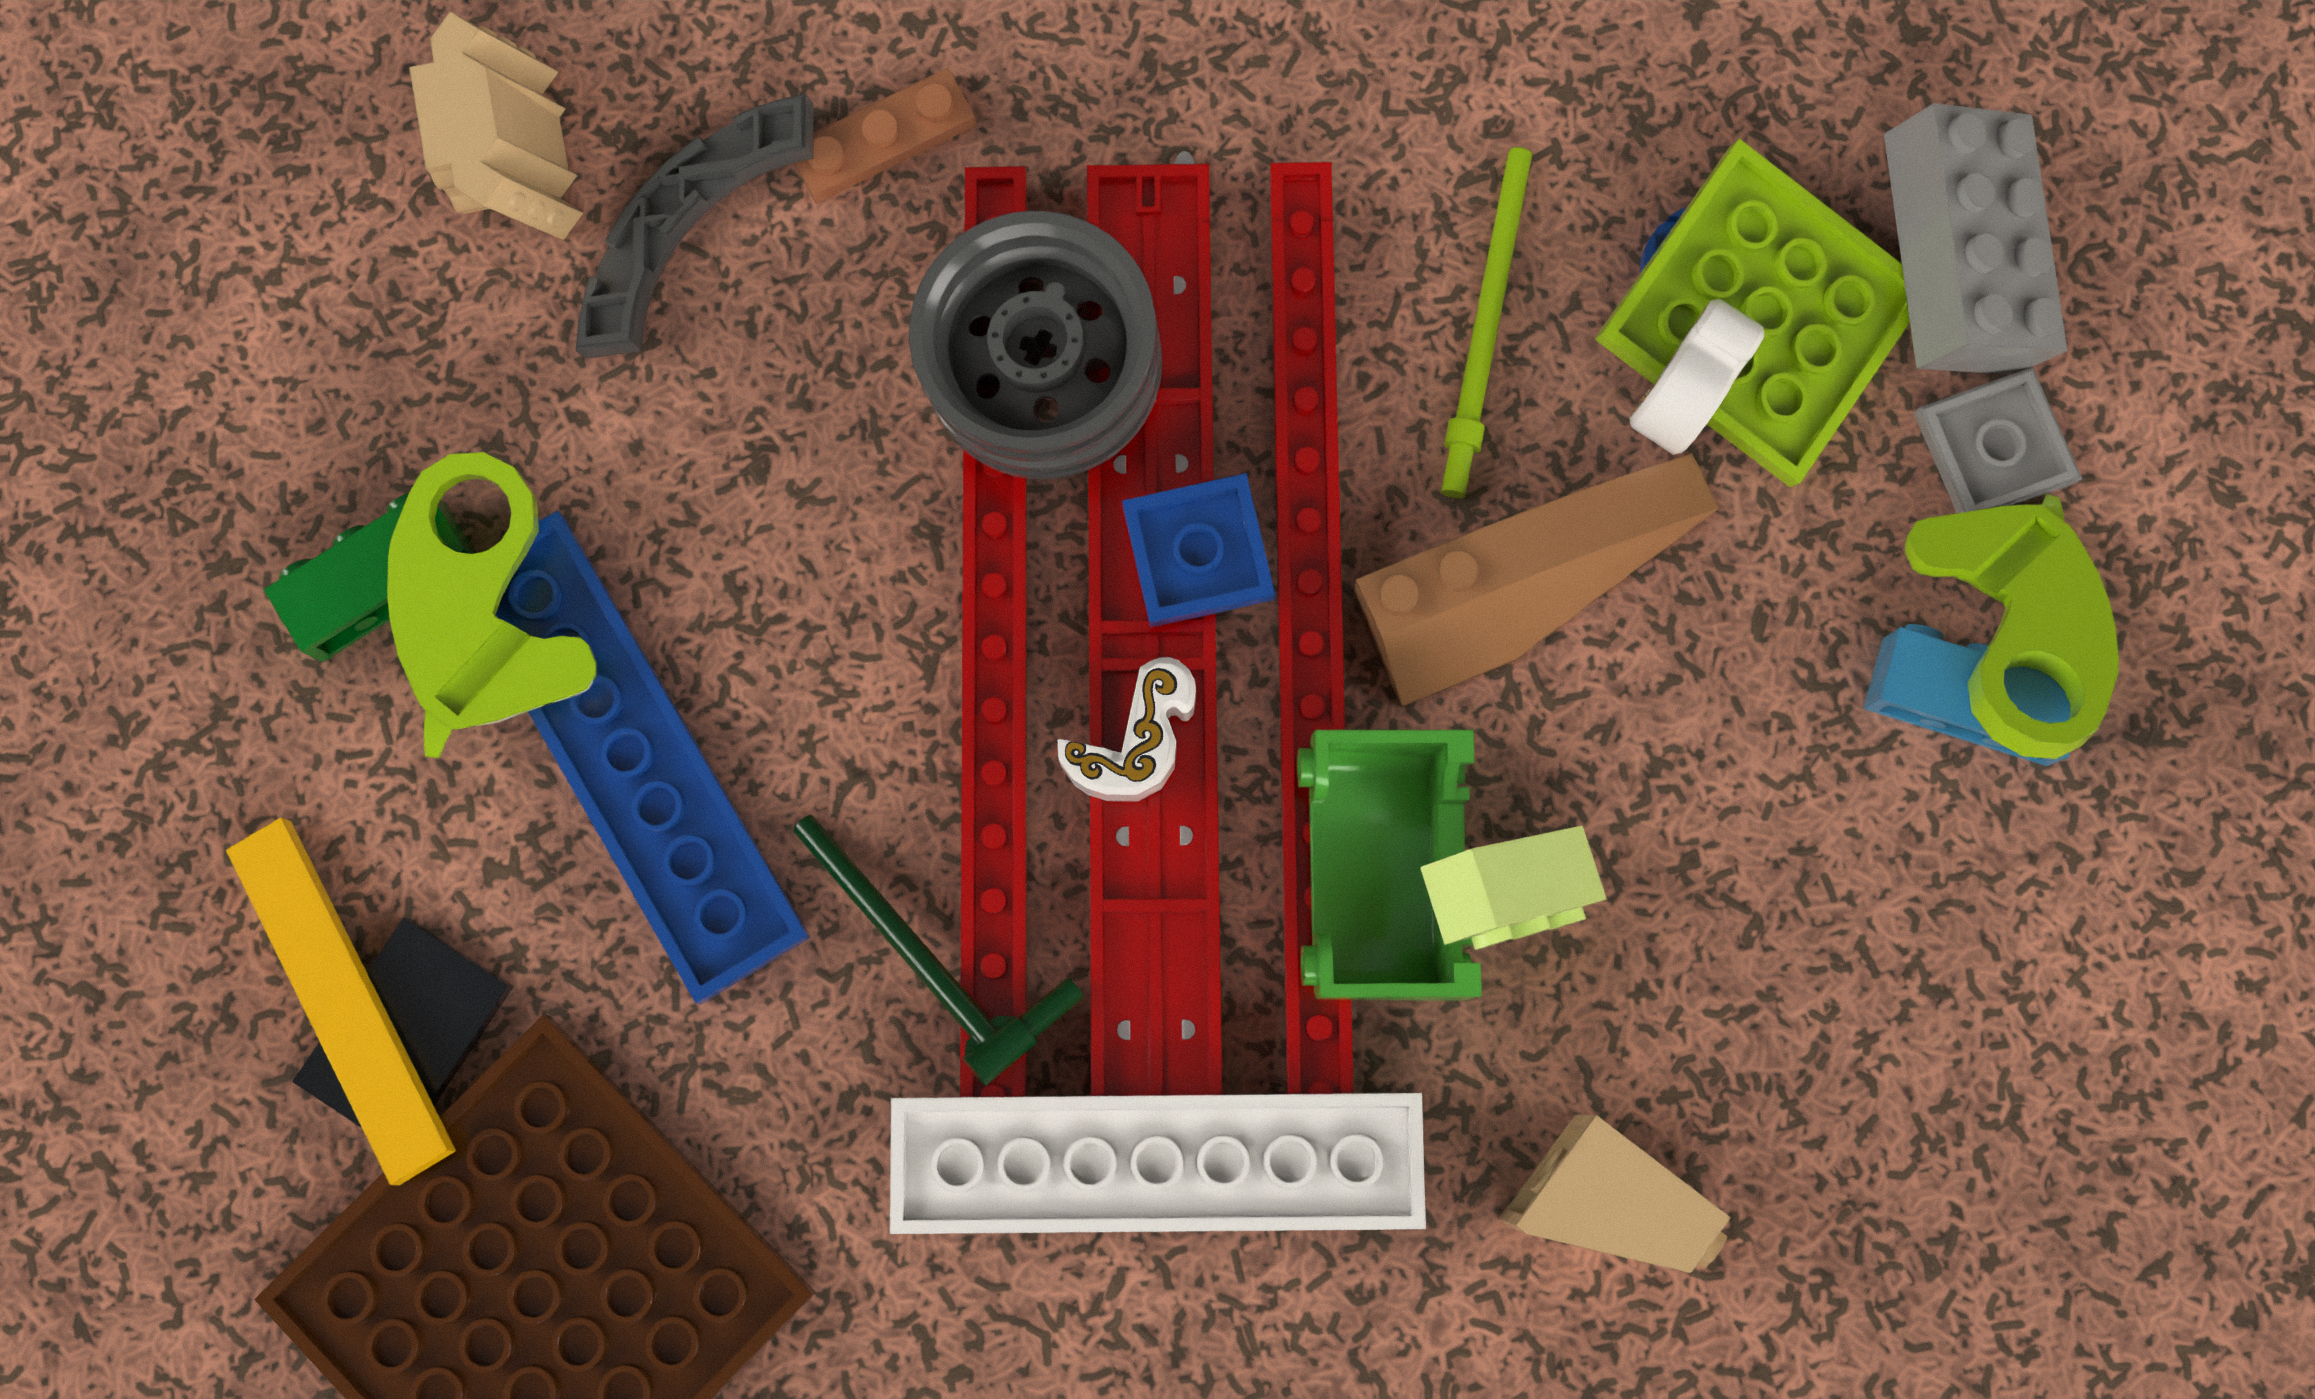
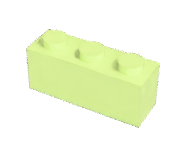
[1420,825,1607,950]

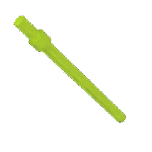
[1441,147,1533,498]

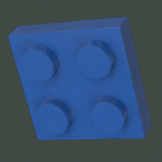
[1122,473,1275,628]

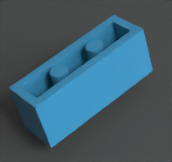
[1863,624,2070,766]

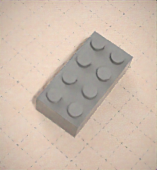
[1884,103,2068,374]

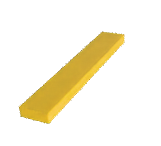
[226,817,456,1185]

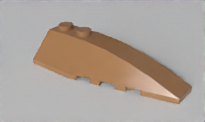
[1352,453,1719,708]

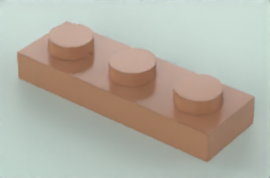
[795,67,977,204]

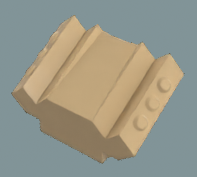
[409,12,583,240]

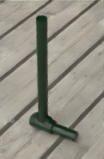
[793,815,1084,1086]

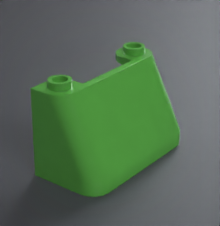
[1297,730,1482,1001]

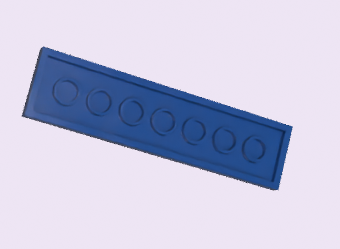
[496,510,811,1005]

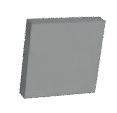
[1913,367,2082,513]

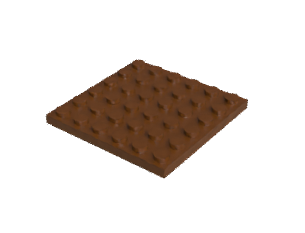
[254,1015,817,1399]

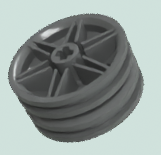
[909,211,1163,479]

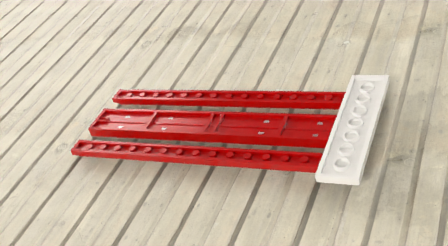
[890,151,1426,1234]

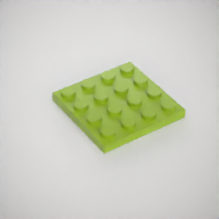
[1595,138,1910,487]

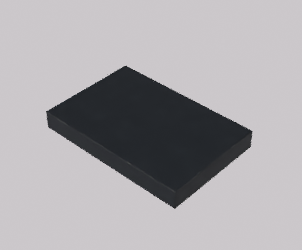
[292,917,514,1128]

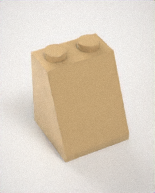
[1499,1115,1731,1273]

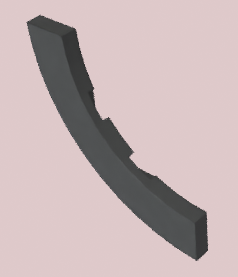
[576,94,814,358]

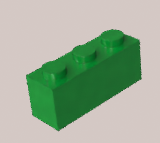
[263,493,476,663]

